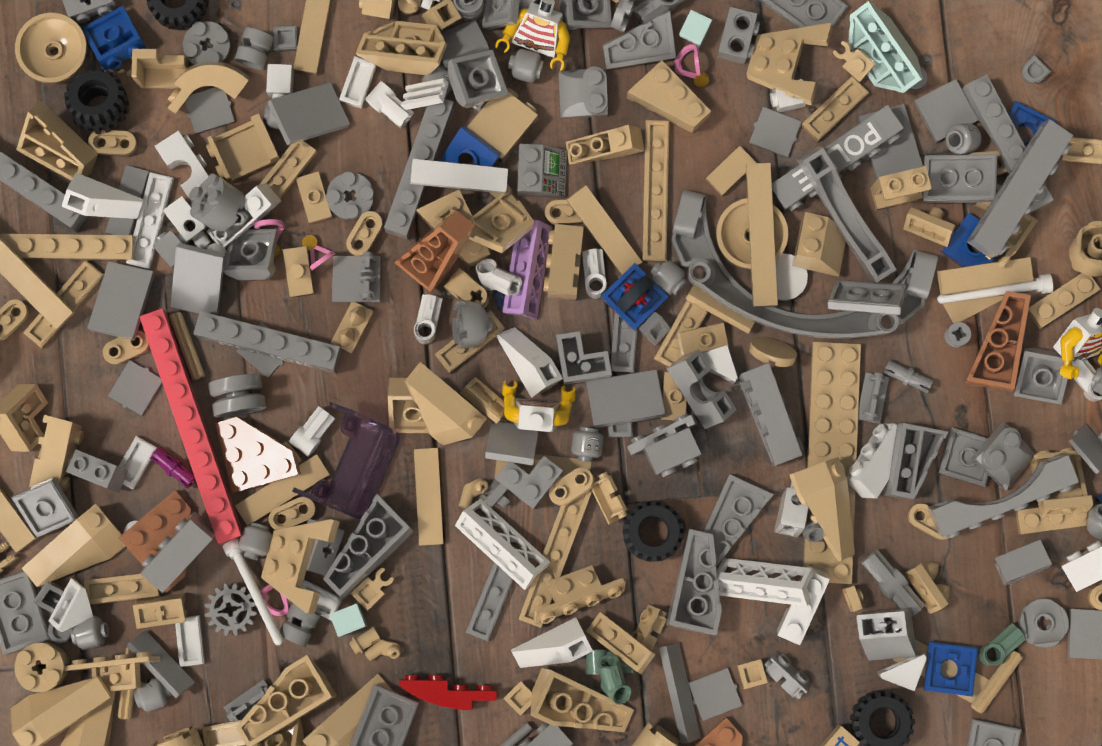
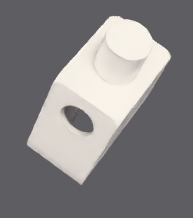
[163,196,211,249]
[774,482,808,538]

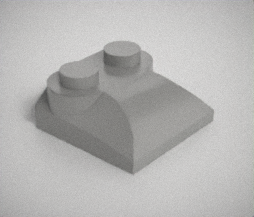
[559,0,612,30]
[447,50,509,108]
[559,66,608,119]
[224,229,278,280]
[1013,347,1068,404]
[971,423,1036,491]

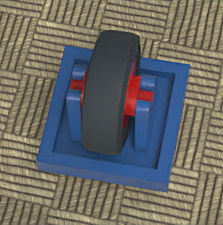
[601,263,669,331]

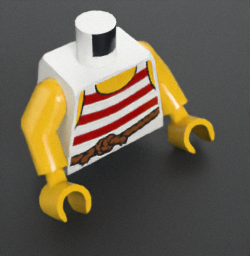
[496,0,570,72]
[1053,308,1102,379]
[502,380,576,432]

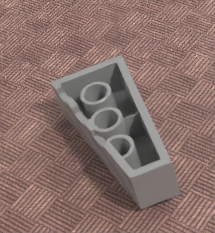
[323,494,414,599]

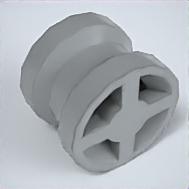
[944,322,971,348]

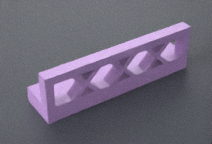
[503,220,552,320]

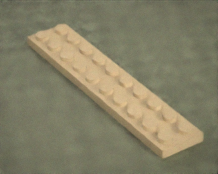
[803,342,861,584]

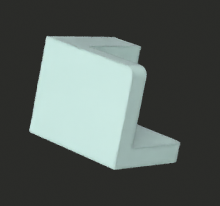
[679,10,712,49]
[330,603,367,637]

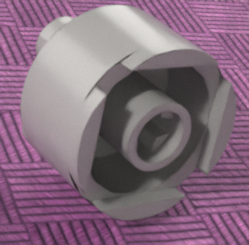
[189,174,245,232]

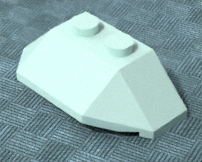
[849,1,923,93]

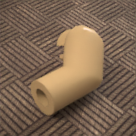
[458,478,489,509]
[364,639,401,662]

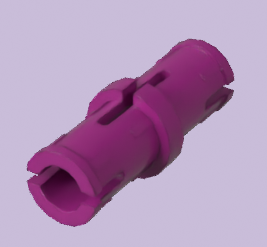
[150,447,196,489]

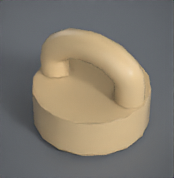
[397,0,421,15]

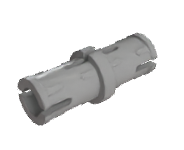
[883,360,934,394]

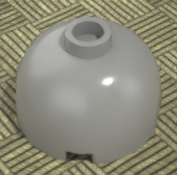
[452,300,492,348]

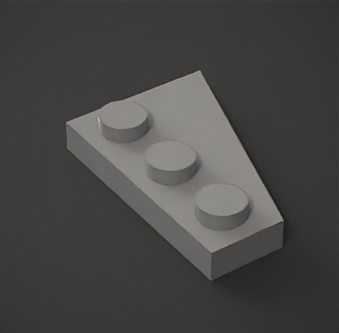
[602,10,676,69]
[627,414,698,455]

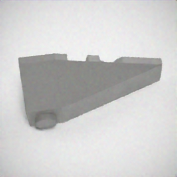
[666,529,722,635]

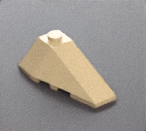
[789,457,855,561]
[303,674,394,746]

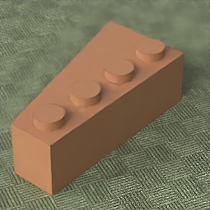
[394,210,476,293]
[965,291,1031,392]

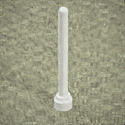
[937,274,1053,304]
[223,538,283,645]

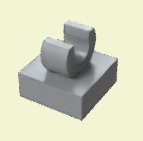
[639,312,671,346]
[479,479,510,509]

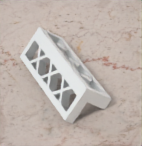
[455,498,550,590]
[717,558,814,606]

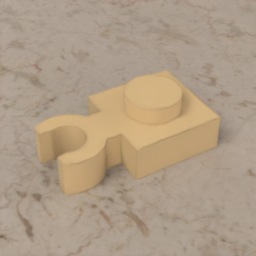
[833,40,877,82]
[350,568,394,611]

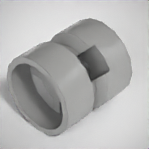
[453,0,484,22]
[234,27,274,70]
[279,603,320,647]

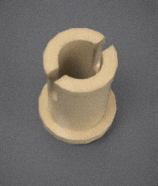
[348,627,381,655]

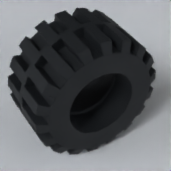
[146,0,209,30]
[64,68,129,134]
[622,501,684,562]
[850,691,915,746]

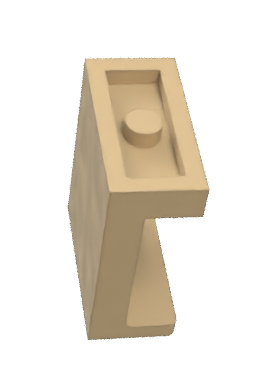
[467,88,538,163]
[206,113,280,183]
[870,166,931,211]
[1030,448,1093,517]

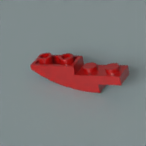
[399,675,497,711]

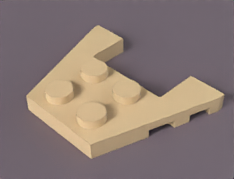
[746,23,832,105]
[433,184,535,253]
[261,519,340,615]

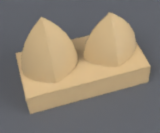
[330,302,374,354]
[903,562,950,614]

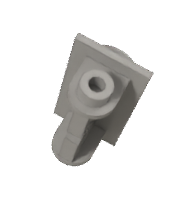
[858,372,889,424]
[763,651,811,699]
[223,679,269,722]

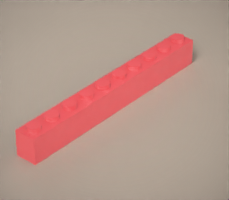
[139,309,242,544]

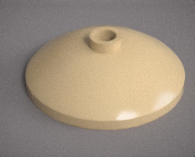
[15,13,87,83]
[716,198,788,269]

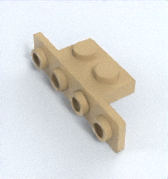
[534,565,626,624]
[65,652,160,692]

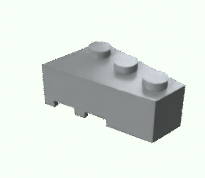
[882,423,948,499]
[140,511,214,593]

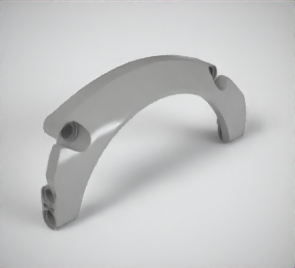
[671,189,938,339]

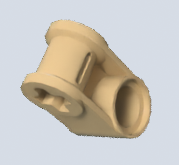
[443,268,489,309]

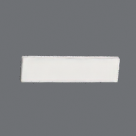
[410,159,508,194]
[126,172,174,270]

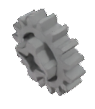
[205,583,258,636]

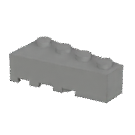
[738,363,804,467]

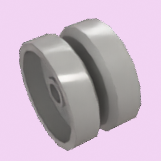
[208,374,267,418]

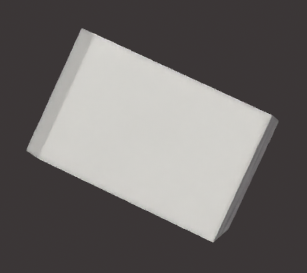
[701,345,738,384]
[49,578,93,632]
[877,652,926,691]

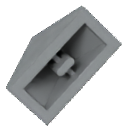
[33,581,65,613]

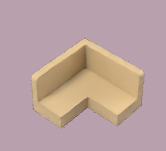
[132,49,188,89]
[0,384,48,452]

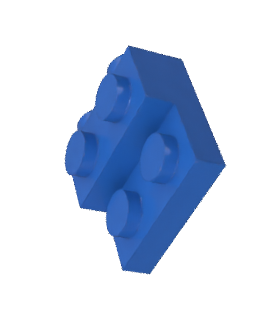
[81,5,147,71]

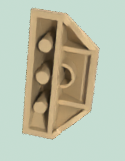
[356,21,447,76]

